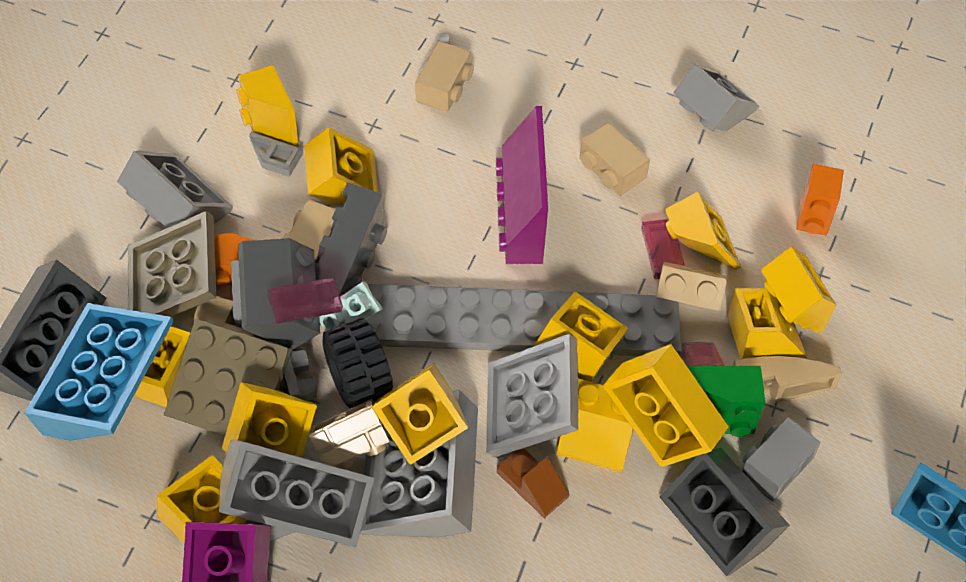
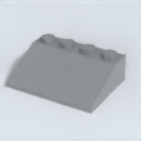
[360,390,478,537]

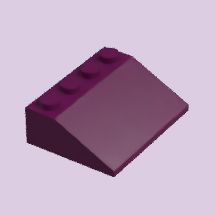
[496,106,548,264]

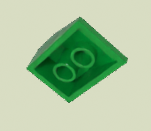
[687,366,766,437]

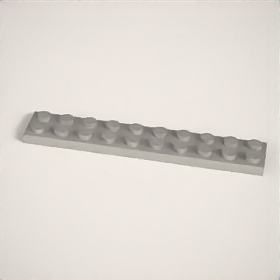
[366,284,681,356]

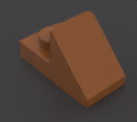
[497,448,569,519]

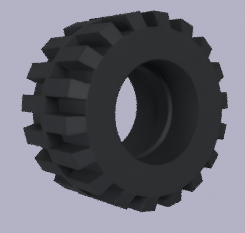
[322,318,393,408]

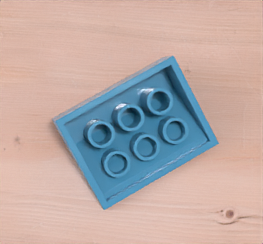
[24,303,174,441]
[891,463,966,562]

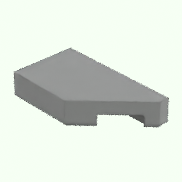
[249,132,303,177]

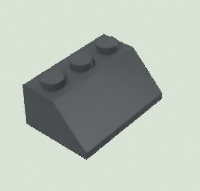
[238,238,320,350]
[660,448,790,576]

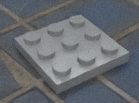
[486,334,578,457]

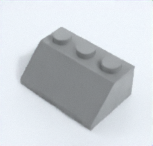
[117,151,233,229]

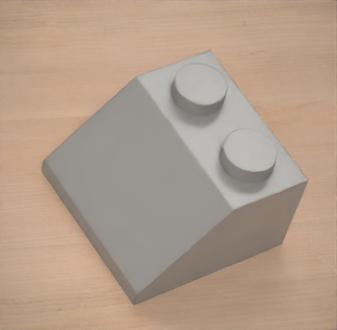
[673,64,760,131]

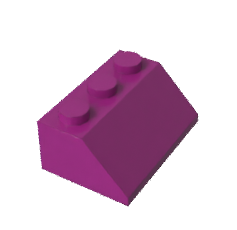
[182,522,270,582]

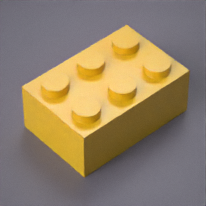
[603,344,729,467]

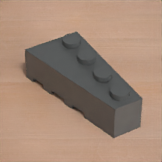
[315,182,387,325]

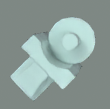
[319,281,383,331]

